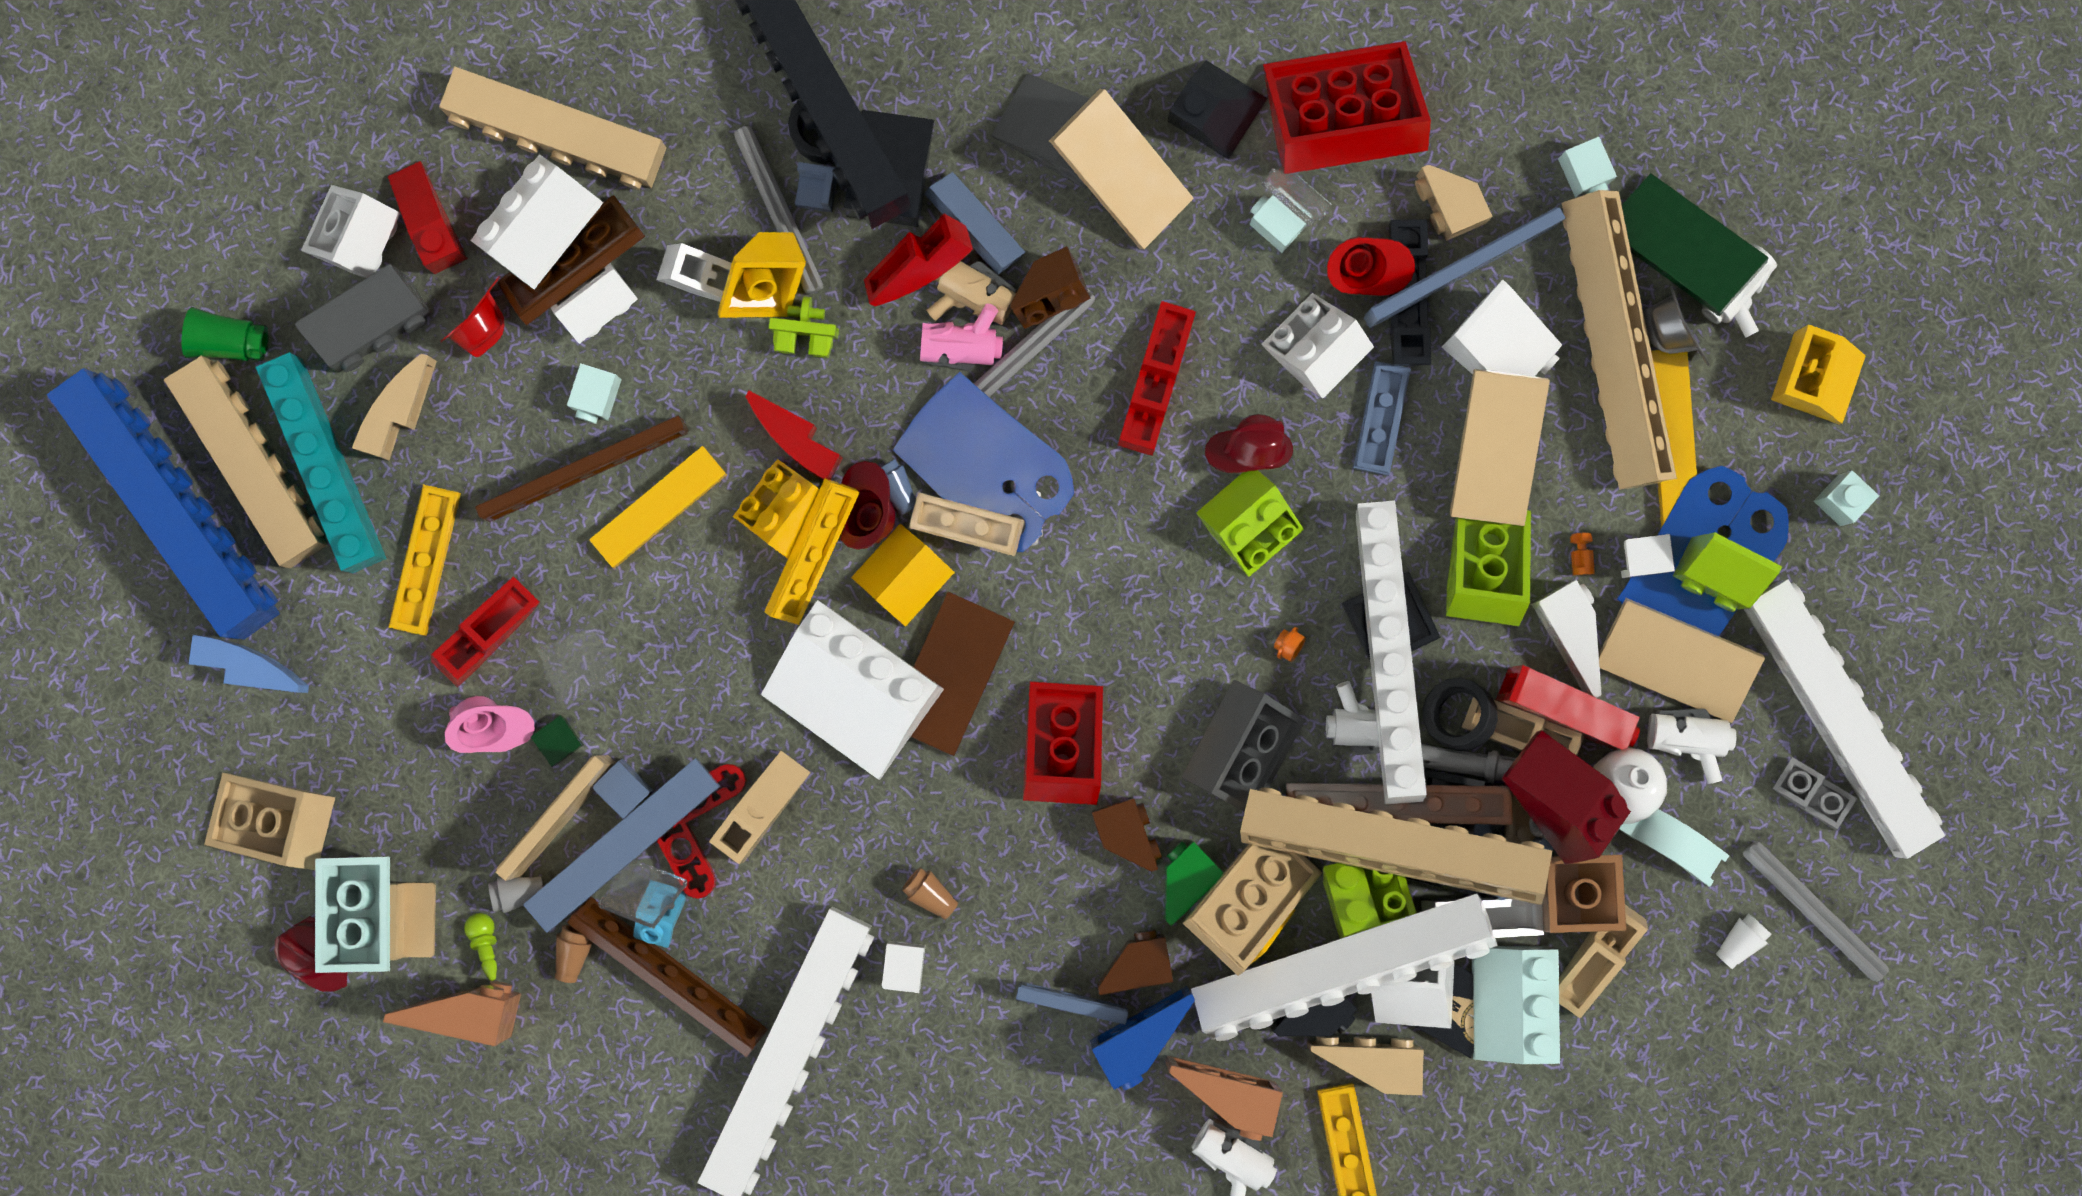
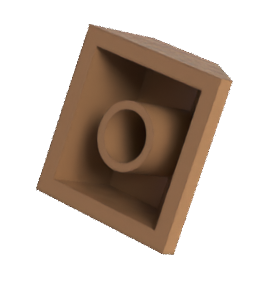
[1542,855,1626,933]

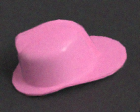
[444,696,535,753]

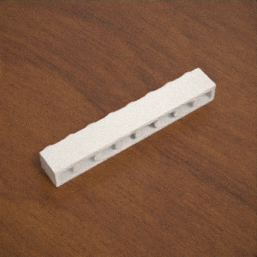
[1356,500,1427,805]
[1744,579,1945,859]
[1191,894,1498,1041]
[697,906,874,1196]

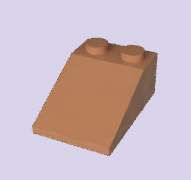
[383,981,521,1046]
[1165,1056,1283,1141]

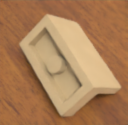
[390,883,436,960]

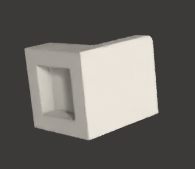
[1621,534,1675,578]
[882,941,926,993]

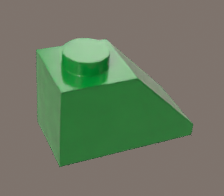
[1164,840,1224,926]

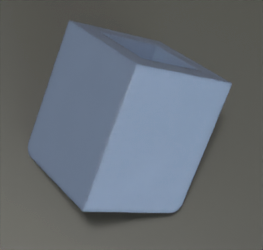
[795,162,837,213]
[593,759,653,819]

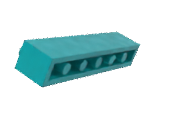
[256,352,387,573]

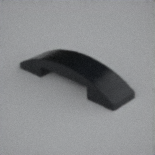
[1389,219,1431,366]

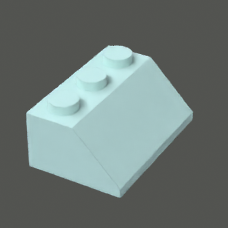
[315,857,390,973]
[1472,946,1560,1064]

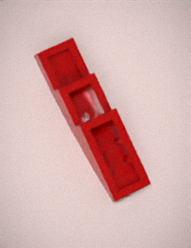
[1117,301,1196,456]

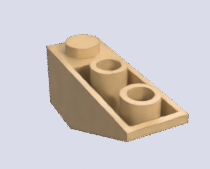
[709,751,811,864]
[1307,1035,1424,1095]

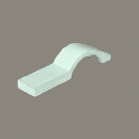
[1619,809,1729,887]

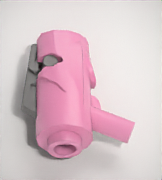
[920,303,1003,371]

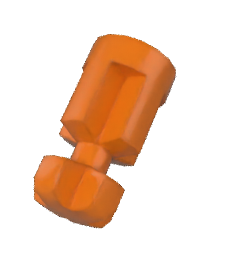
[1570,532,1595,576]

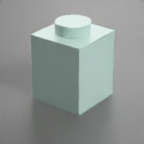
[1558,137,1617,198]
[1249,191,1310,253]
[567,363,622,424]
[1814,470,1879,526]

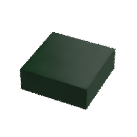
[530,715,584,767]

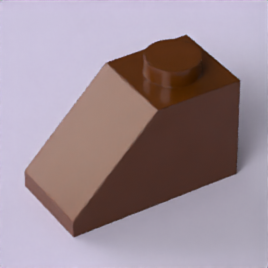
[1097,929,1173,995]

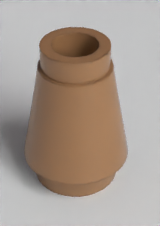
[902,867,958,920]
[555,925,593,983]

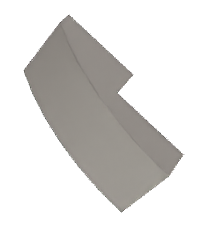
[1772,757,1857,831]

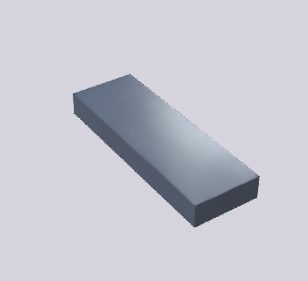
[925,172,1025,275]
[1352,361,1411,476]
[1016,982,1129,1025]

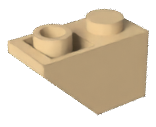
[1415,165,1492,241]

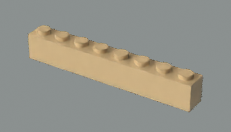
[1562,190,1677,490]
[1240,788,1552,905]

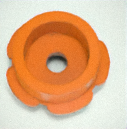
[1273,627,1306,662]

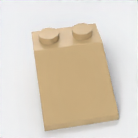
[204,773,335,870]

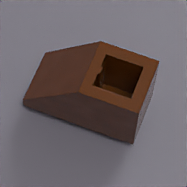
[1010,246,1091,329]
[1091,797,1162,872]

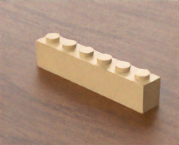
[439,66,666,190]
[164,356,327,568]

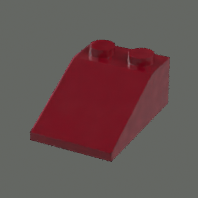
[1502,730,1631,865]

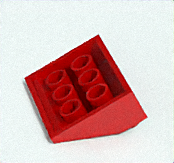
[1263,41,1431,174]

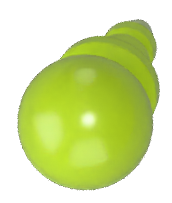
[464,913,497,981]

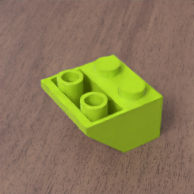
[1196,470,1304,577]
[1323,863,1417,939]

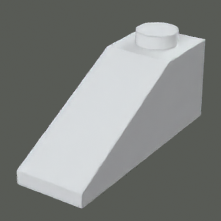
[656,243,732,302]
[1531,580,1602,698]

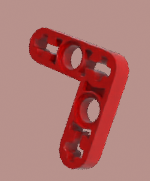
[657,764,747,899]

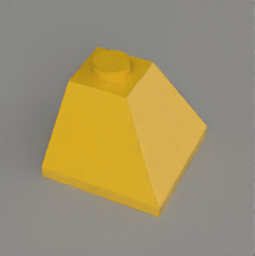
[717,232,806,318]

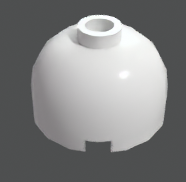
[1593,748,1667,824]

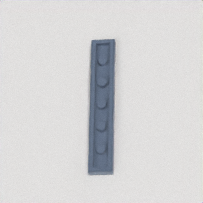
[1363,207,1566,329]
[523,758,721,933]

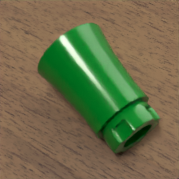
[181,307,269,361]

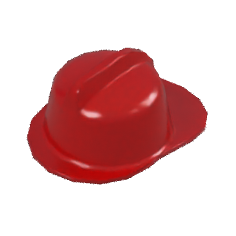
[1327,236,1415,296]
[440,276,505,358]

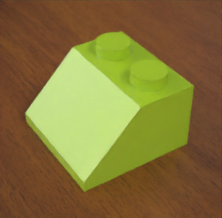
[1673,532,1782,612]

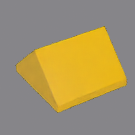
[851,523,955,627]

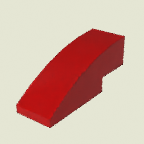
[864,213,973,307]
[745,390,843,481]
[431,576,540,688]

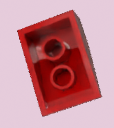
[1023,681,1103,805]

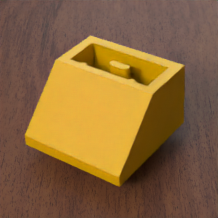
[1771,324,1866,425]
[733,459,820,559]

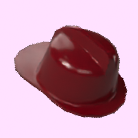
[1205,414,1293,473]
[840,461,895,550]
[274,916,348,992]

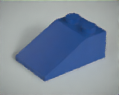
[1090,986,1195,1090]

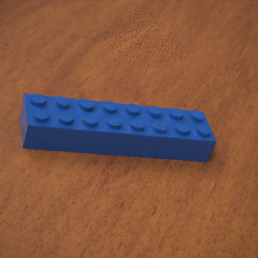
[46,368,280,640]

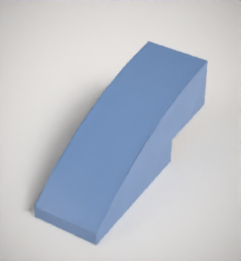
[189,635,309,693]

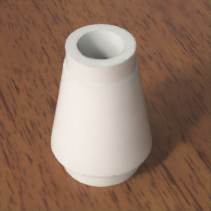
[1715,913,1772,969]

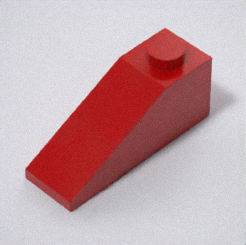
[387,161,468,274]

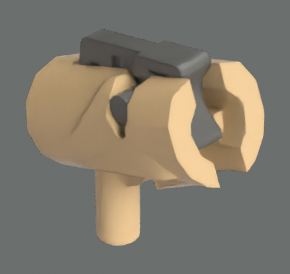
[926,261,1017,325]

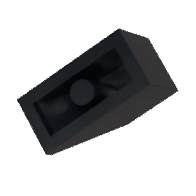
[1270,996,1358,1037]

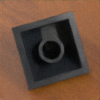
[1167,60,1267,160]

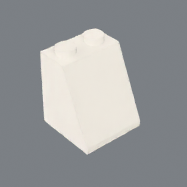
[1442,280,1562,377]

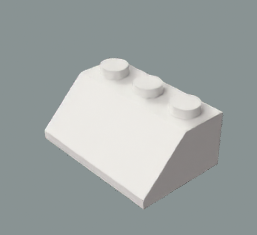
[470,154,603,289]

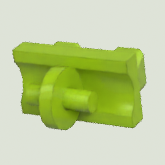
[769,296,839,358]

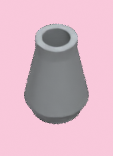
[488,876,544,914]

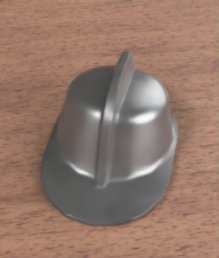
[1643,286,1710,367]

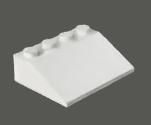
[761,600,944,780]

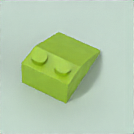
[1446,510,1531,626]

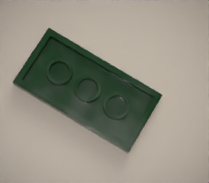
[1622,173,1769,316]

